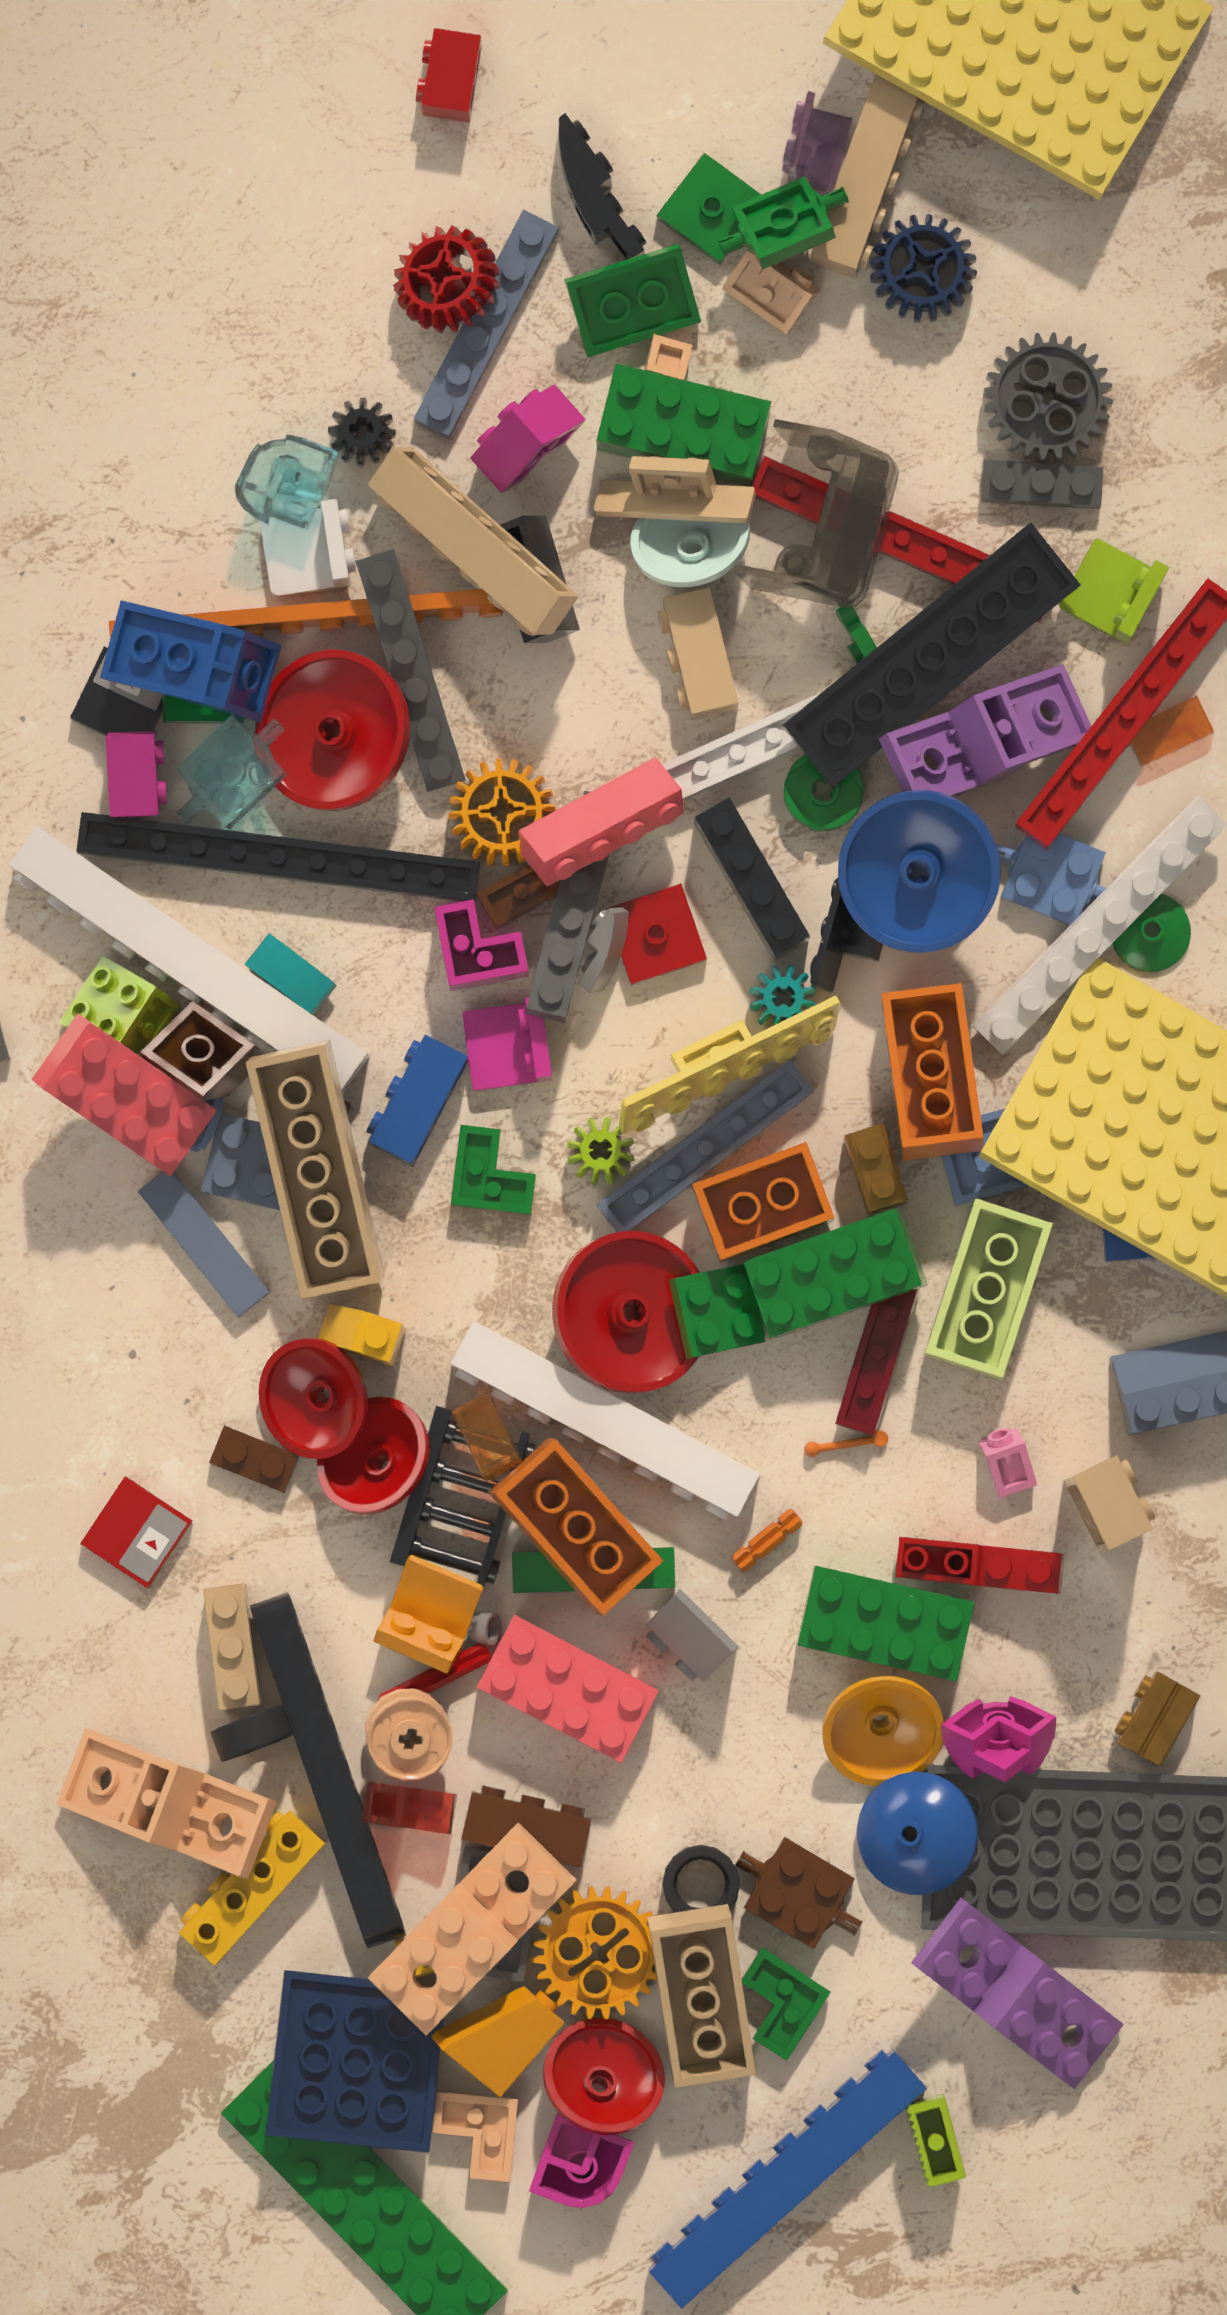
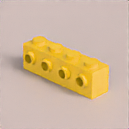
[178,1810,327,1966]

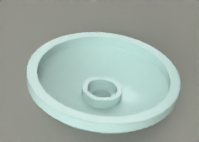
[630,518,750,587]

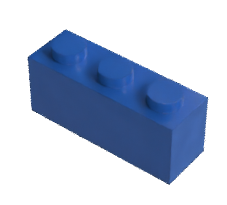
[366,1034,469,1167]

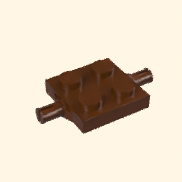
[735,1837,863,1950]

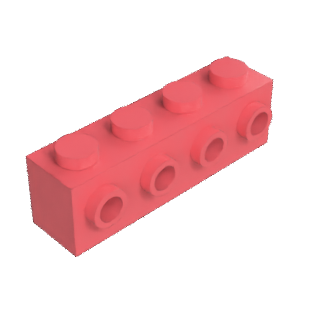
[519,757,684,887]

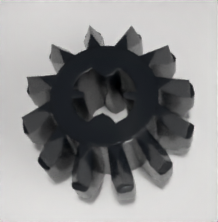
[328,398,396,467]

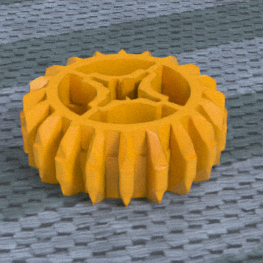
[448,758,557,867]

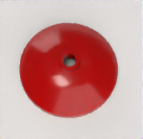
[258,1338,368,1459]
[317,1397,429,1515]
[543,2018,665,2135]

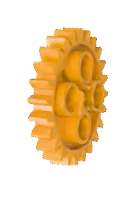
[532,1886,657,2019]

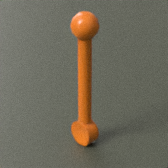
[804,1431,888,1457]

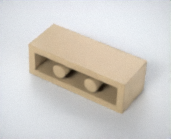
[657,587,739,720]
[203,1583,262,1710]

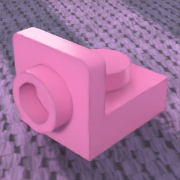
[979,1428,1037,1498]

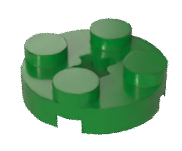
[784,755,864,832]

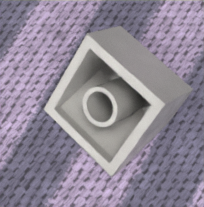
[645,1589,739,1682]

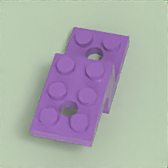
[879,664,1091,797]
[911,1898,1124,2090]

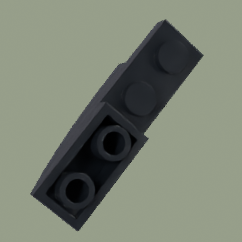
[559,113,646,260]

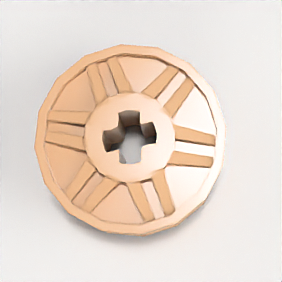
[365,1688,453,1781]

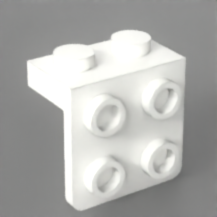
[261,499,356,597]

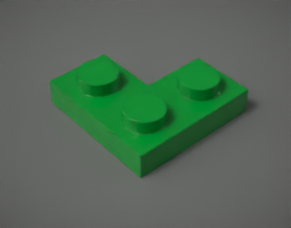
[451,1125,536,1215]
[741,1947,831,2061]

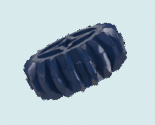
[869,214,977,323]

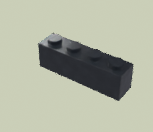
[694,797,810,962]

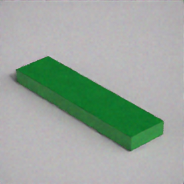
[512,1547,676,1593]

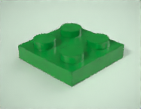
[669,1264,766,1359]

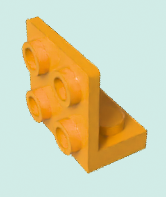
[373,1555,484,1674]

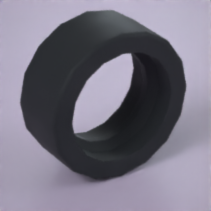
[210,1705,293,1762]
[662,1845,740,1913]

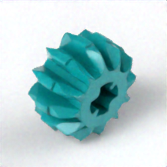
[749,965,817,1026]

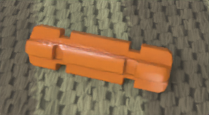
[732,1509,803,1572]

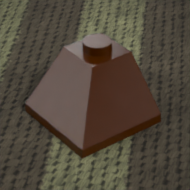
[140,1001,255,1101]

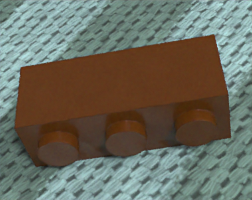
[461,1785,592,1867]

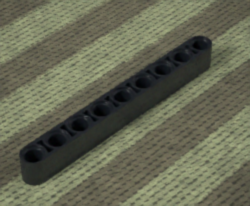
[250,1592,406,1949]

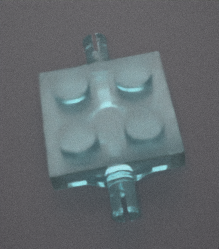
[175,714,288,829]

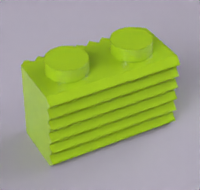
[905,2094,966,2187]

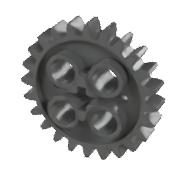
[983,332,1113,463]

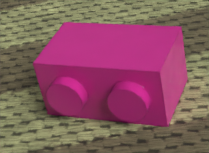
[105,730,168,817]

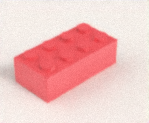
[31,1013,217,1177]
[477,1615,659,1763]

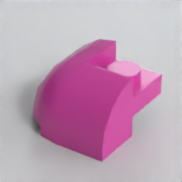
[941,1696,1056,1783]
[529,2112,634,2208]

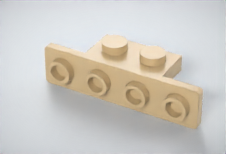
[594,456,756,523]

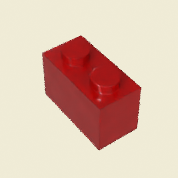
[416,28,482,123]

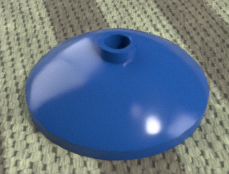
[857,1772,978,1895]

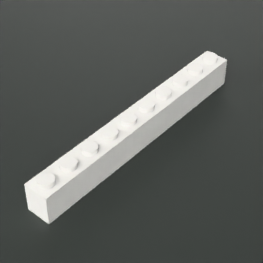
[9,825,369,1094]

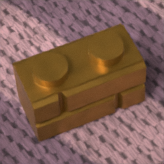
[843,1123,908,1215]
[1114,1671,1201,1767]

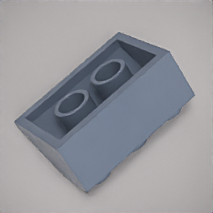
[1110,1331,1227,1436]

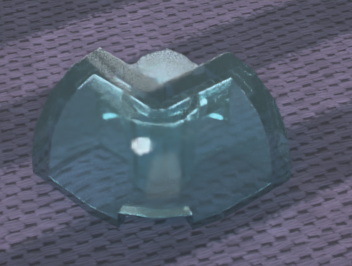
[235,434,339,530]

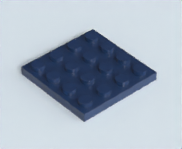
[265,1970,444,2153]

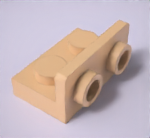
[722,249,820,335]

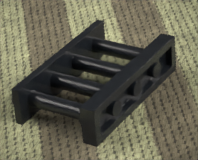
[390,1406,535,1590]

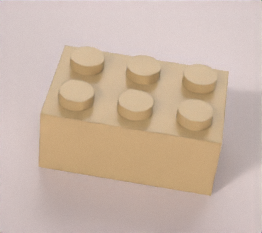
[1064,1455,1156,1553]

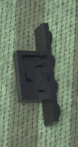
[810,878,883,992]

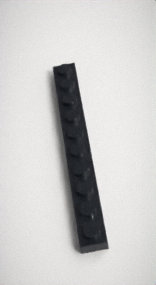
[76,812,480,903]

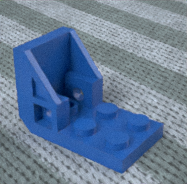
[100,600,282,723]

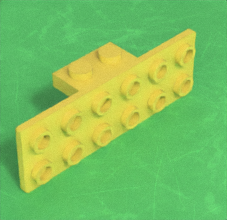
[619,996,840,1134]

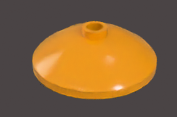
[822,1676,944,1786]

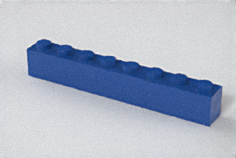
[649,2049,927,2309]

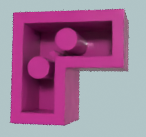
[470,384,586,493]
[434,899,529,992]

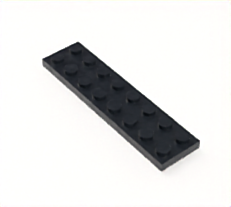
[781,522,1081,788]

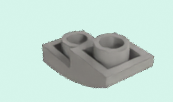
[577,907,629,993]

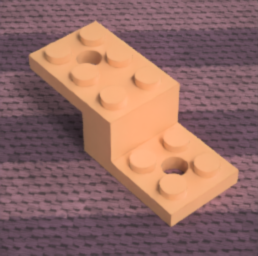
[56,1728,277,1879]
[367,1822,576,2035]

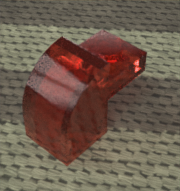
[361,1781,457,1834]

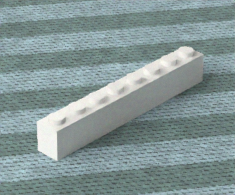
[450,1321,760,1521]

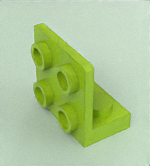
[1059,538,1170,645]
[60,956,181,1056]

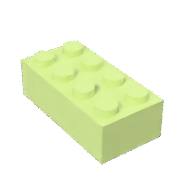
[923,1198,1053,1380]

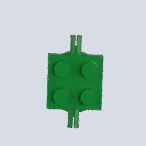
[718,176,849,270]

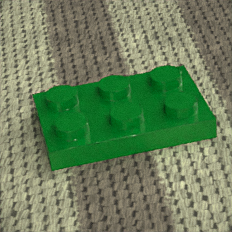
[564,244,701,358]

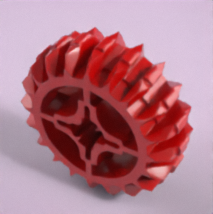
[393,225,501,334]

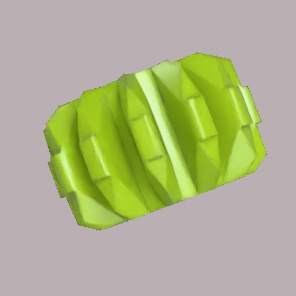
[567,1117,634,1186]

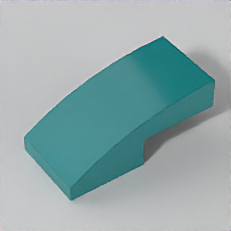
[244,933,337,1016]

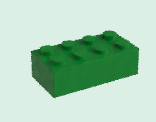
[596,364,771,487]
[743,1208,928,1338]
[796,1565,975,1682]

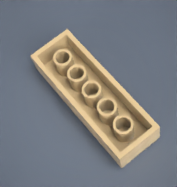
[246,1040,385,1299]

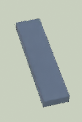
[137,1171,270,1318]

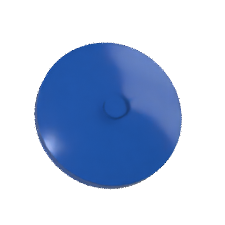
[838,790,1001,953]

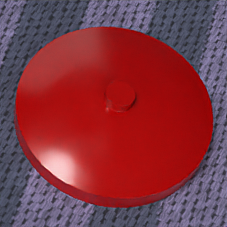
[255,649,410,811]
[552,1231,700,1394]

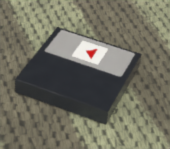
[70,646,163,736]

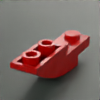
[895,1537,1065,1594]

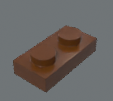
[476,865,560,930]
[209,1425,300,1493]

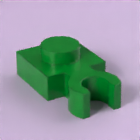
[836,602,877,664]

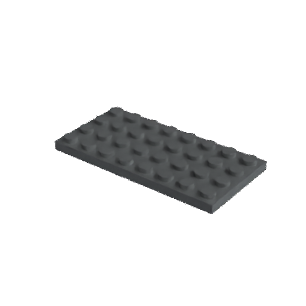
[921,1765,1227,1942]

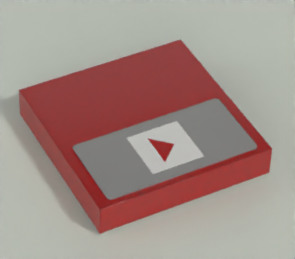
[80,1476,193,1588]

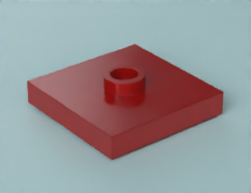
[605,883,707,986]

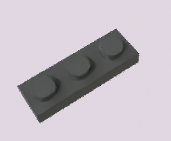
[981,460,1103,509]

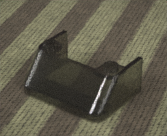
[734,419,899,608]

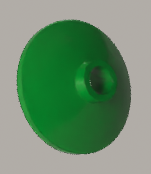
[1112,894,1191,972]

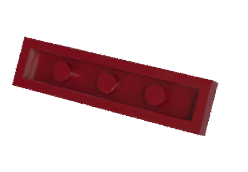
[835,1289,920,1437]

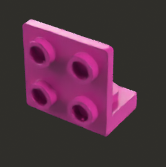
[462,998,553,1091]

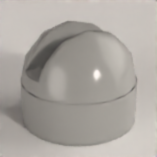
[468,1612,502,1645]

